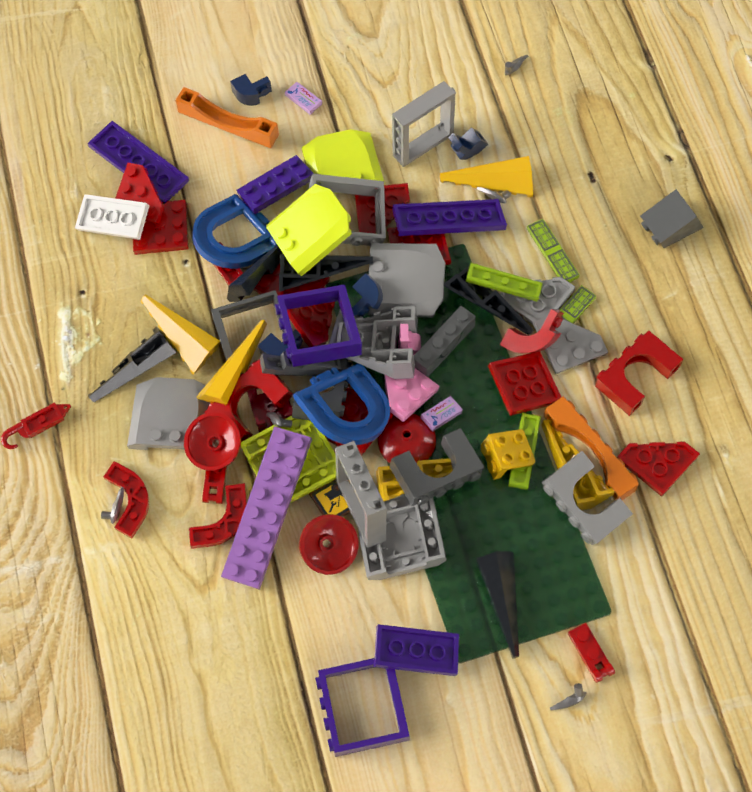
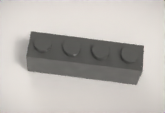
[414,306,476,377]

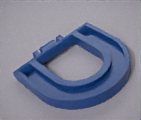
[193,194,277,269]
[293,363,390,445]

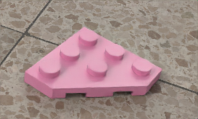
[384,368,440,422]

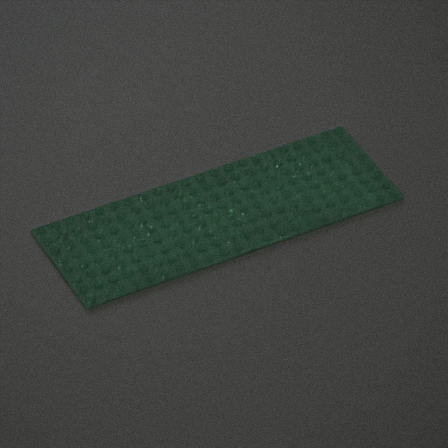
[326,244,611,664]

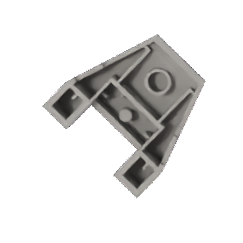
[337,306,418,379]

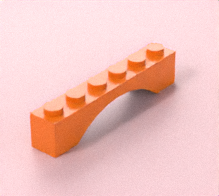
[175,87,279,148]
[544,396,639,500]

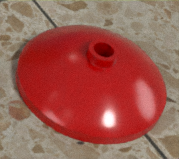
[184,412,241,471]
[378,414,436,463]
[299,514,359,575]

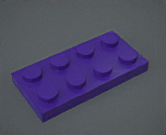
[236,155,314,214]
[374,624,459,676]

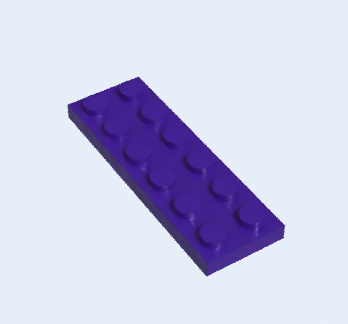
[88,121,189,204]
[392,199,507,236]

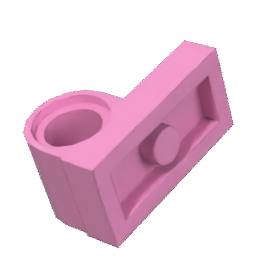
[398,324,421,355]

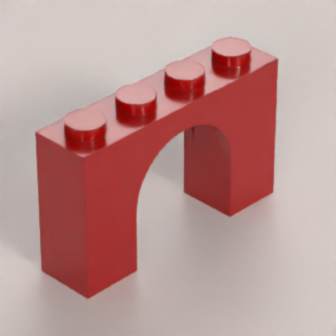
[595,330,683,416]
[205,359,294,442]

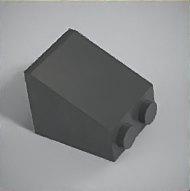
[640,189,704,248]

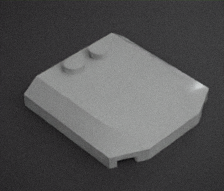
[367,243,445,318]
[127,377,210,450]
[358,494,447,580]

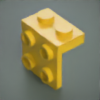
[481,429,535,480]

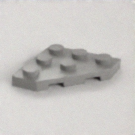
[500,277,575,324]
[533,317,608,374]

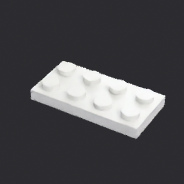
[75,194,150,240]

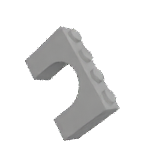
[542,451,633,545]

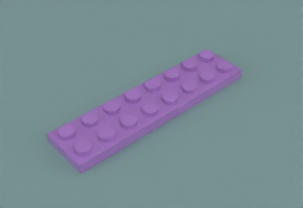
[221,426,312,590]

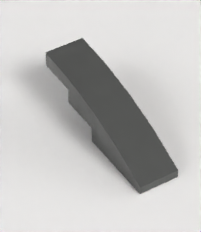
[259,351,342,376]

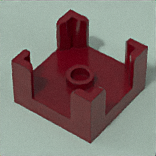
[247,380,293,433]

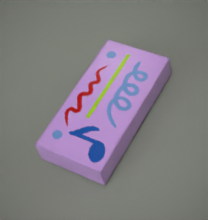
[285,82,322,115]
[420,396,463,432]

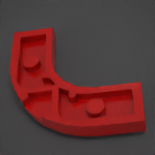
[103,461,149,539]
[189,483,247,549]

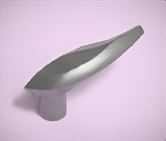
[505,55,529,76]
[477,187,511,203]
[266,412,292,428]
[101,487,124,524]
[550,683,587,710]

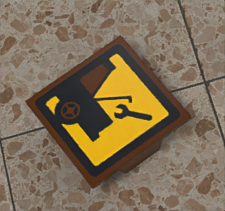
[309,479,350,517]

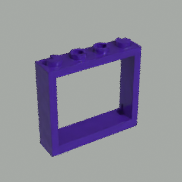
[275,285,362,367]
[315,658,410,757]

